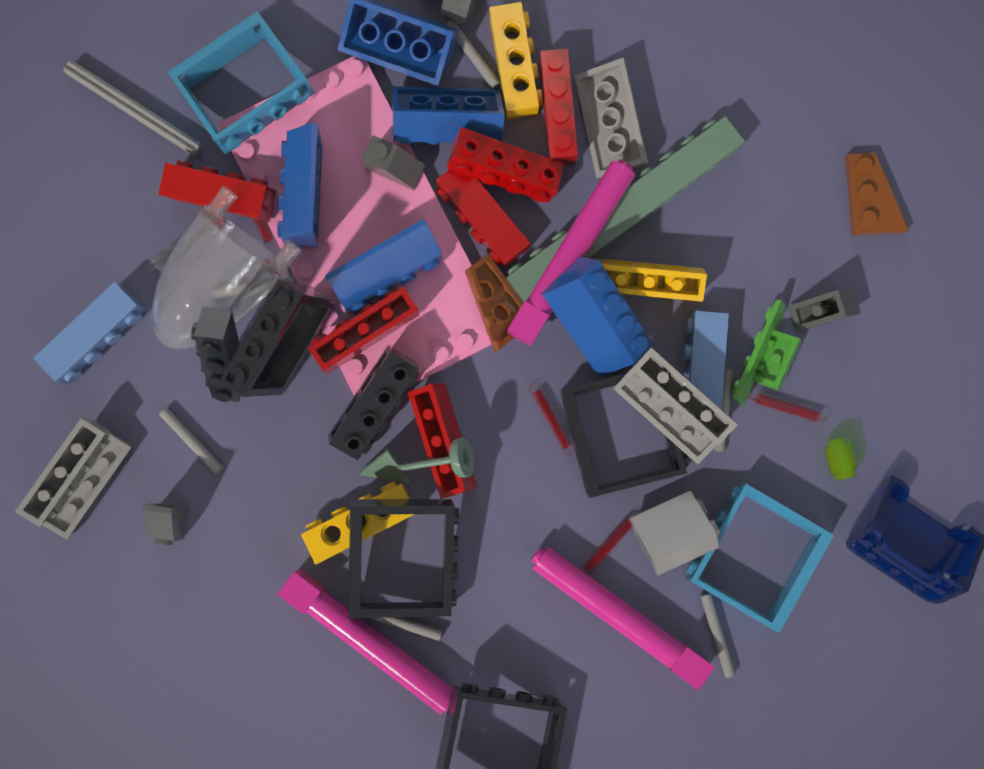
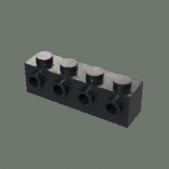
[191,307,241,402]
[328,345,419,461]

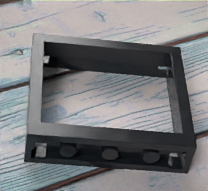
[220,279,337,397]
[560,373,689,498]
[348,499,459,618]
[436,683,567,769]

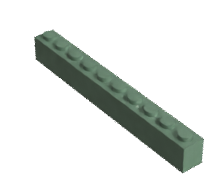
[507,116,745,303]

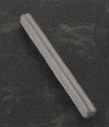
[64,60,203,157]

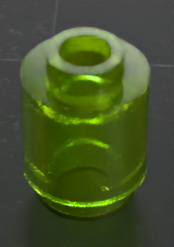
[823,438,858,480]

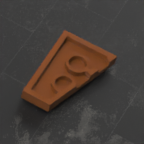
[845,153,909,236]
[465,254,523,352]

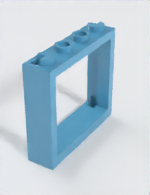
[168,12,315,154]
[686,483,834,633]

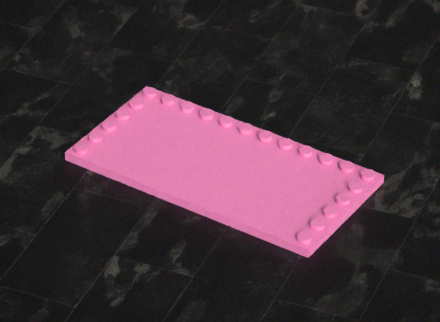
[218,56,492,395]

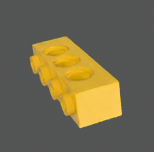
[489,2,543,120]
[594,258,707,301]
[301,481,414,565]

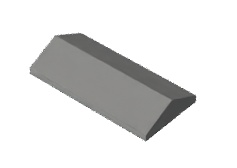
[574,57,648,179]

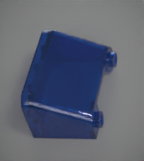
[846,475,984,604]

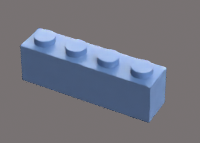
[33,282,145,384]
[682,311,729,410]

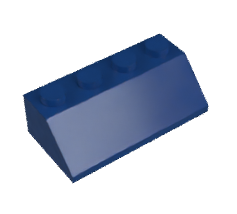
[337,0,460,86]
[392,86,505,145]
[277,123,323,247]
[325,219,443,314]
[541,257,654,377]

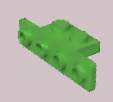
[732,299,801,406]

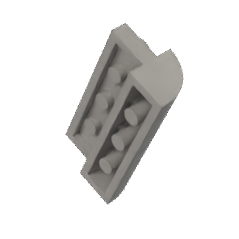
[613,347,738,464]
[15,417,132,540]

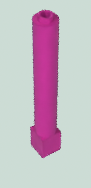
[507,160,635,347]
[530,546,715,691]
[277,568,452,715]

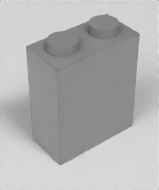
[630,491,720,576]

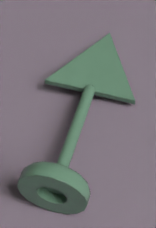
[359,438,474,484]

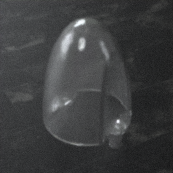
[151,186,302,350]

